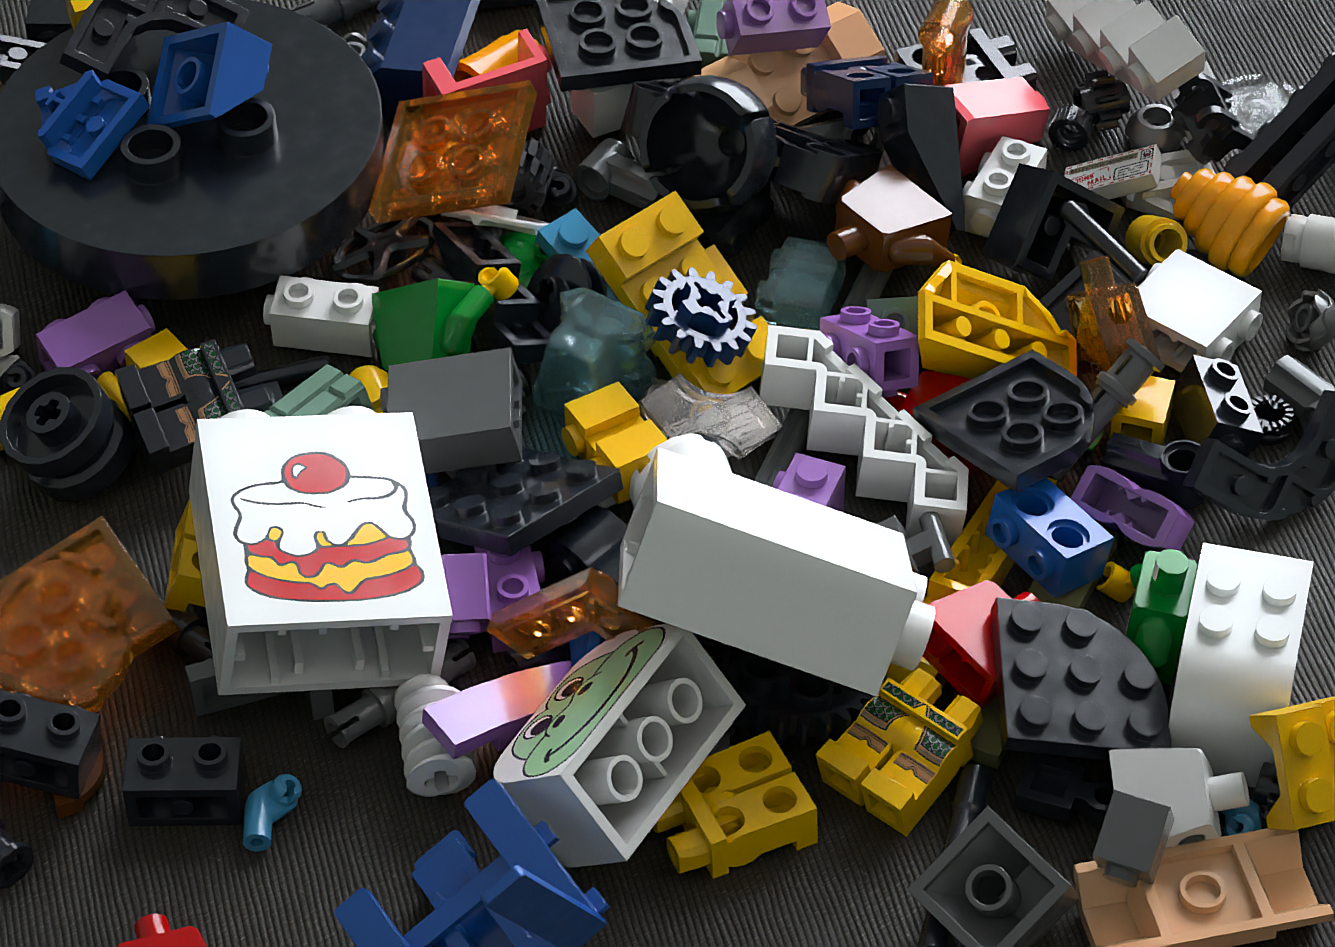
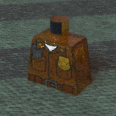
[1066,256,1161,375]

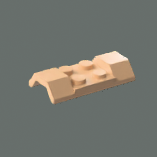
[687,2,885,127]
[1073,828,1334,947]

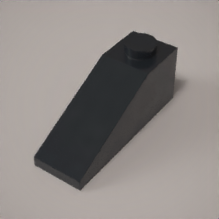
[877,83,966,237]

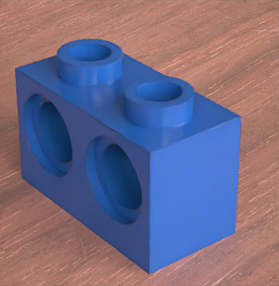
[985,478,1114,598]

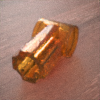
[918,0,974,86]

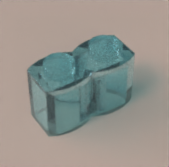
[755,236,846,331]

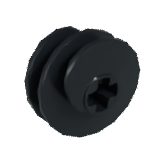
[526,253,607,344]

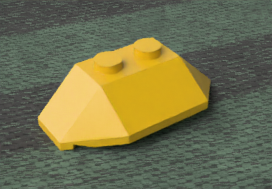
[918,260,1077,379]

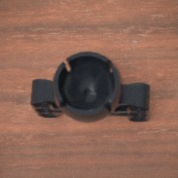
[620,75,883,215]

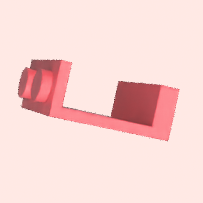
[423,29,552,152]

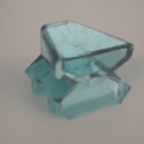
[532,287,657,419]

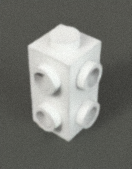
[962,136,1047,238]
[263,276,379,357]

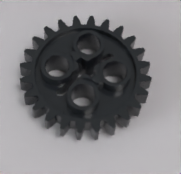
[709,641,886,747]

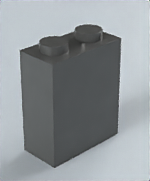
[380,347,522,474]

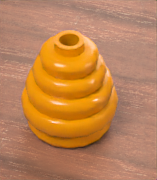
[1169,168,1290,277]

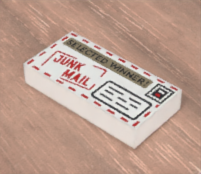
[1065,144,1162,200]

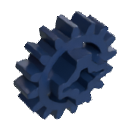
[644,267,757,368]

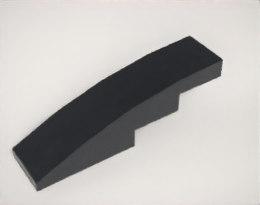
[432,222,560,363]

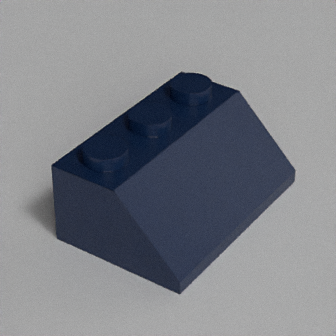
[361,0,480,124]

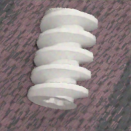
[394,673,476,797]

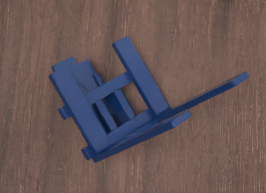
[334,779,610,947]

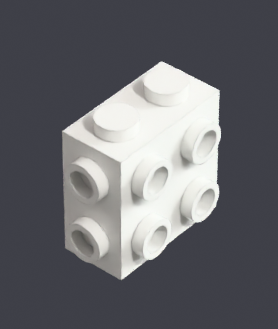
[1116,249,1263,373]

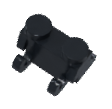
[1171,73,1254,165]

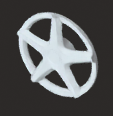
[441,203,550,236]

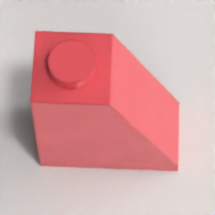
[946,77,1050,178]

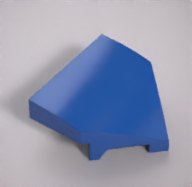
[35,70,150,181]

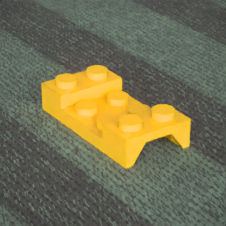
[586,190,768,414]
[1249,696,1335,830]

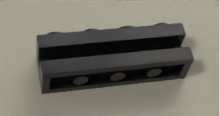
[1223,52,1335,209]

